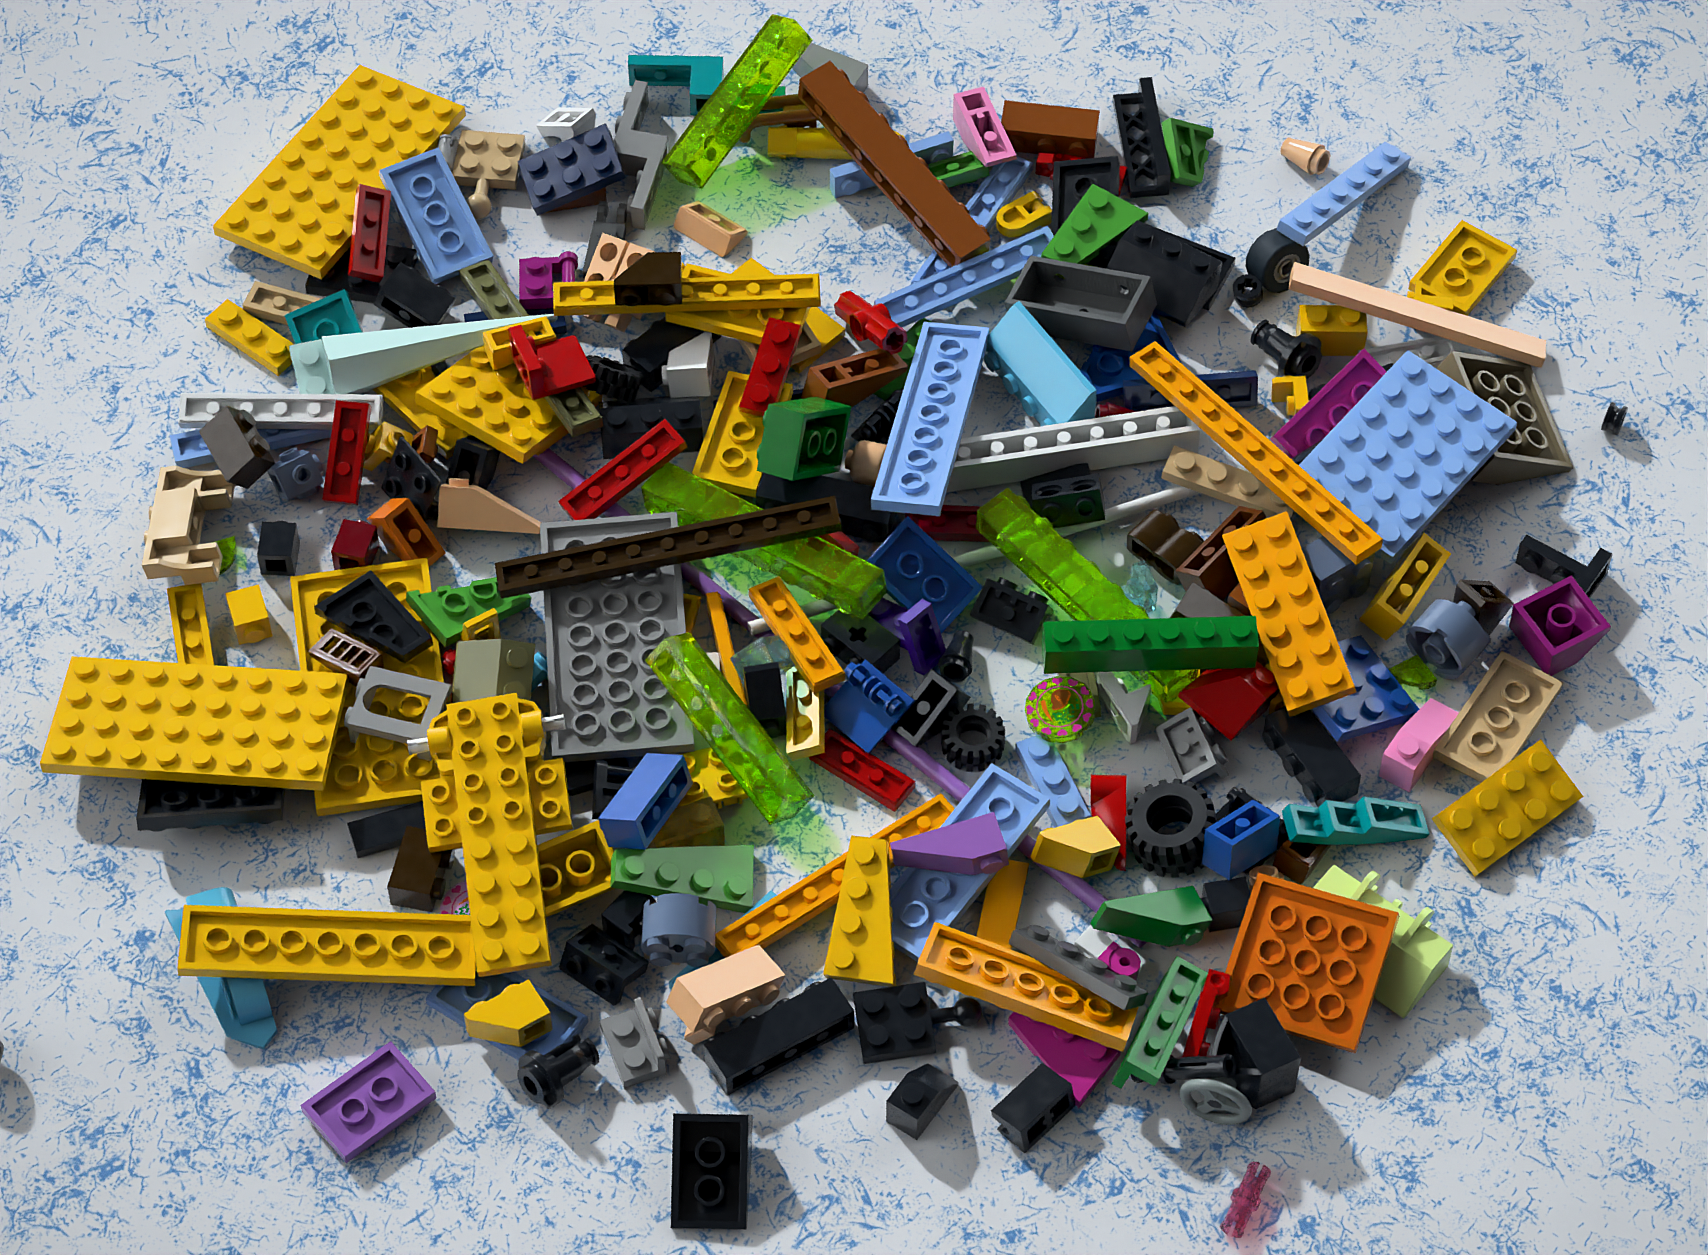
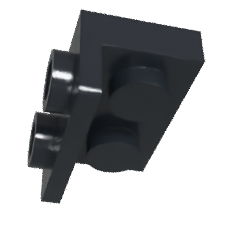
[970,577,1054,645]
[559,924,649,1006]

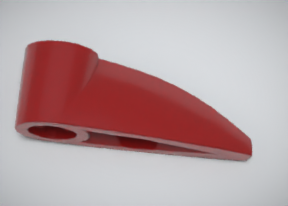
[1091,775,1127,871]

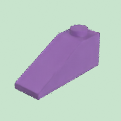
[890,812,1009,875]

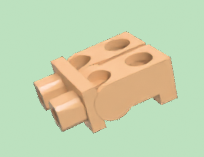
[582,233,655,332]

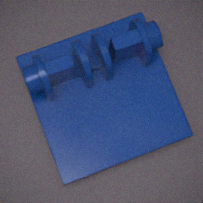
[824,659,915,754]

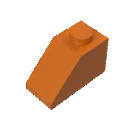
[367,498,446,567]

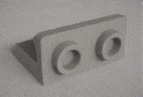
[1155,707,1229,785]
[599,997,670,1088]

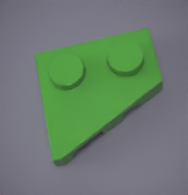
[1162,118,1214,187]

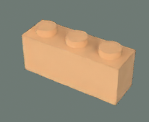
[666,944,786,1033]

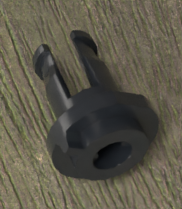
[1250,319,1322,379]
[517,1034,599,1109]

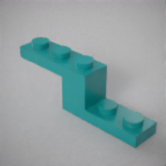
[628,55,786,116]

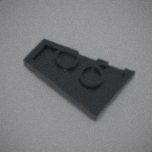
[314,570,433,663]

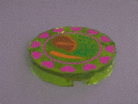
[1025,676,1096,743]

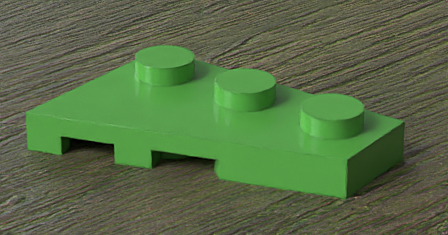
[406,577,532,647]

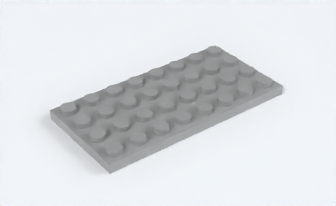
[540,512,695,763]

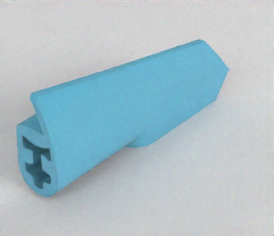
[165,887,278,1050]

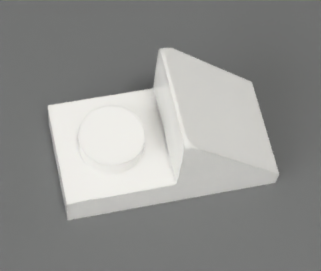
[536,107,596,142]
[1096,672,1151,744]

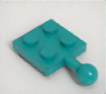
[284,289,364,395]

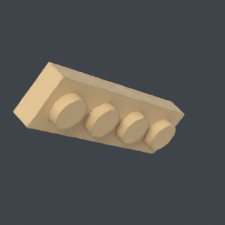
[1161,445,1295,520]

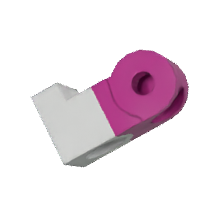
[1074,925,1141,981]

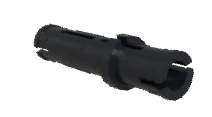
[1130,1054,1236,1084]

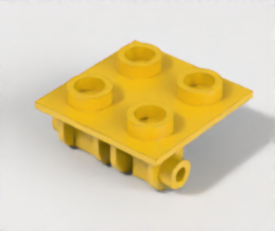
[677,742,750,817]

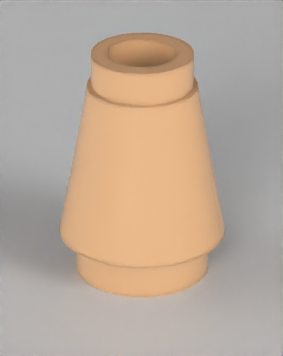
[1280,137,1330,175]

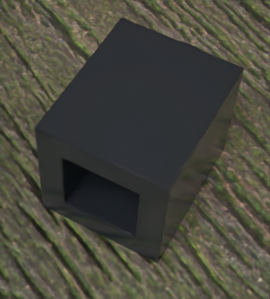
[257,521,300,576]
[1200,876,1251,932]

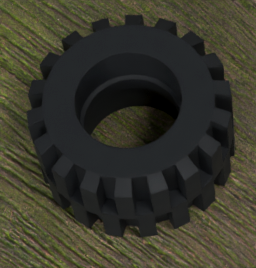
[1125,779,1217,878]

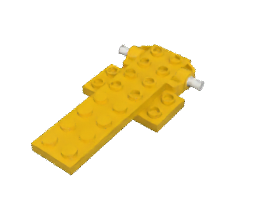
[407,693,573,977]

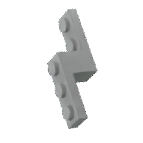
[613,80,669,230]

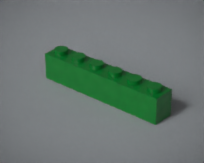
[1042,616,1259,674]

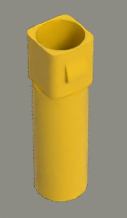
[767,125,853,159]

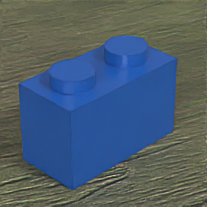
[1202,800,1280,880]

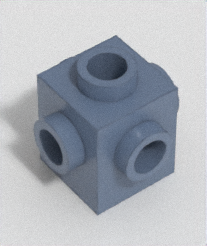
[267,448,324,500]

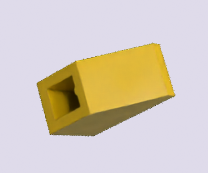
[1030,815,1121,878]
[464,979,553,1047]

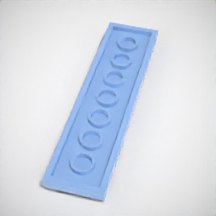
[871,322,989,516]

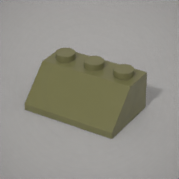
[451,639,535,703]

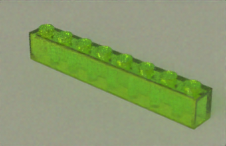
[641,462,887,620]
[976,487,1199,704]

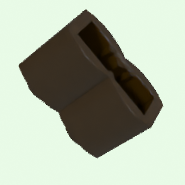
[1127,509,1204,585]

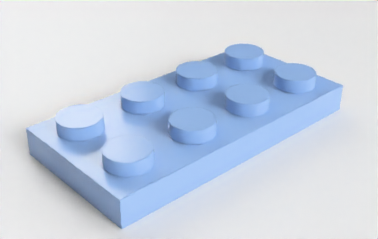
[379,147,494,284]

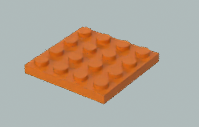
[1216,873,1400,1054]

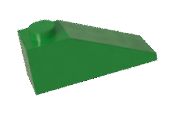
[1090,886,1213,947]

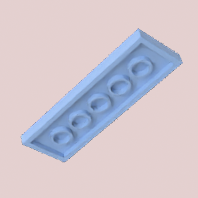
[890,763,1050,962]

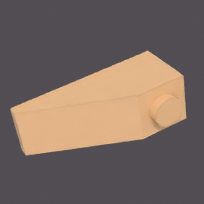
[437,478,541,534]

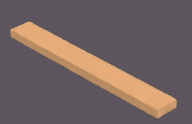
[1288,262,1546,368]

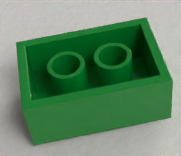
[757,397,852,481]

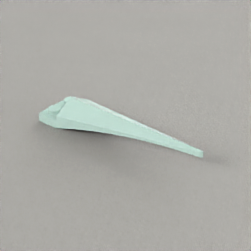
[289,314,558,395]

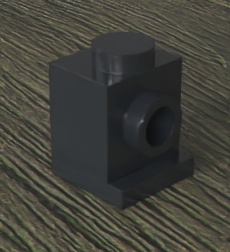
[601,890,657,950]

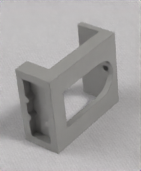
[344,666,452,761]

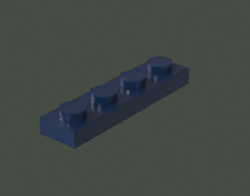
[1123,370,1258,412]

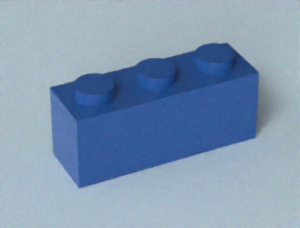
[598,753,693,850]

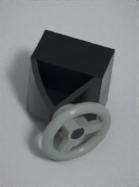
[1179,998,1301,1125]

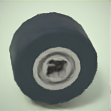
[1245,228,1310,293]

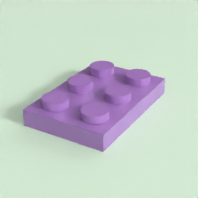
[301,1041,437,1163]

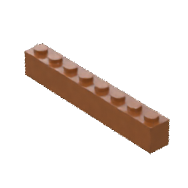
[798,61,991,268]

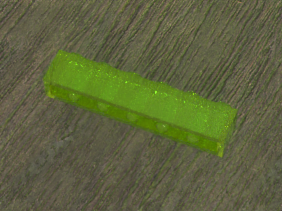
[661,14,813,189]
[645,632,815,825]

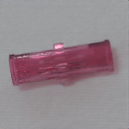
[1220,1161,1271,1238]

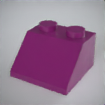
[1509,575,1611,676]

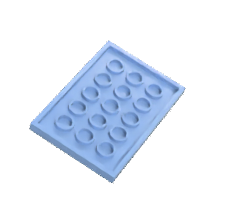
[1299,350,1517,564]

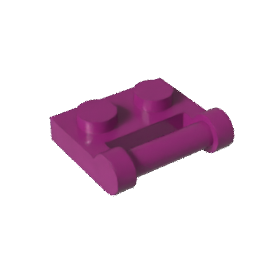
[519,251,578,310]

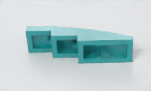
[1282,796,1430,845]

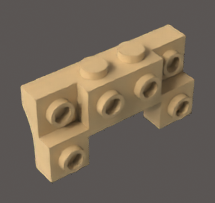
[142,466,235,585]

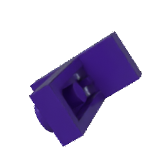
[864,597,946,676]

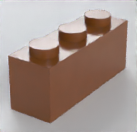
[1001,100,1100,159]

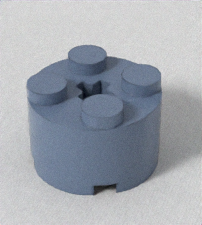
[1406,599,1491,680]
[641,893,717,967]

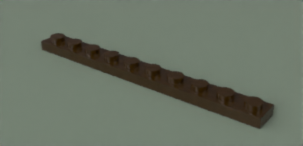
[495,496,842,599]

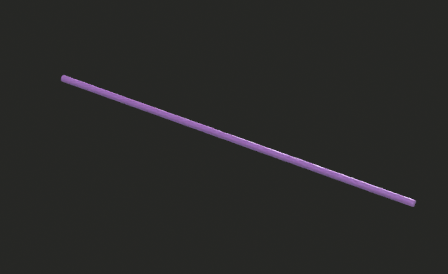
[533,448,1147,948]

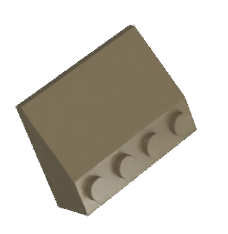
[1436,351,1573,485]

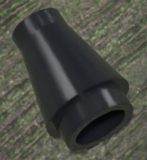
[938,631,974,682]

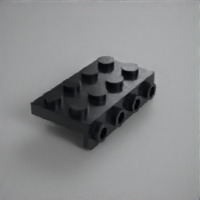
[136,779,285,832]

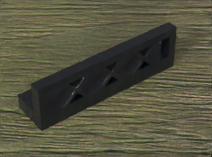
[1112,77,1171,198]

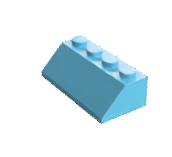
[984,301,1097,426]

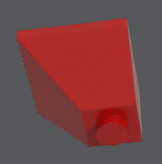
[1178,661,1280,741]

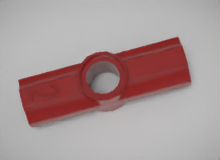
[834,291,908,355]

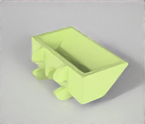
[1313,865,1453,1018]

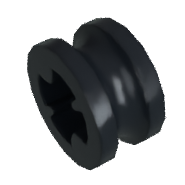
[1232,274,1263,308]
[1601,402,1628,435]

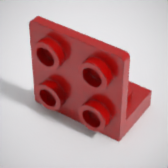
[508,324,596,400]

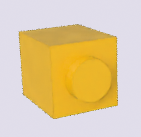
[225,584,273,645]

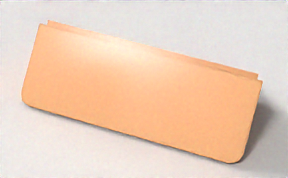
[674,201,748,257]

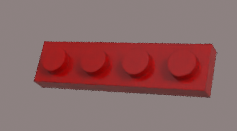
[558,419,687,520]

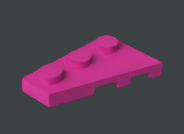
[1008,1012,1121,1109]

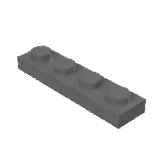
[1009,925,1148,1011]

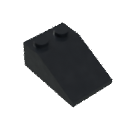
[670,1113,753,1230]

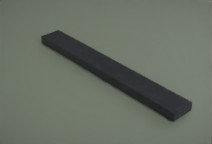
[347,757,629,858]

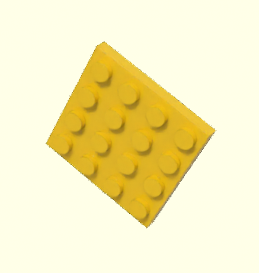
[415,346,603,464]

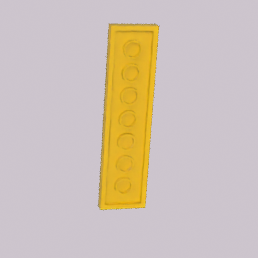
[177,905,476,986]

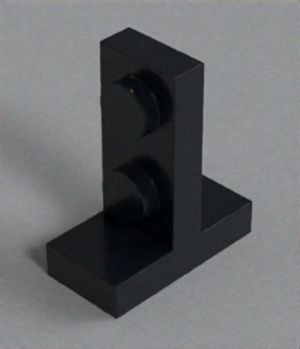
[1515,534,1612,599]

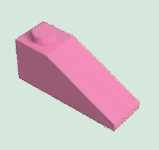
[953,86,1017,167]
[1379,698,1459,793]

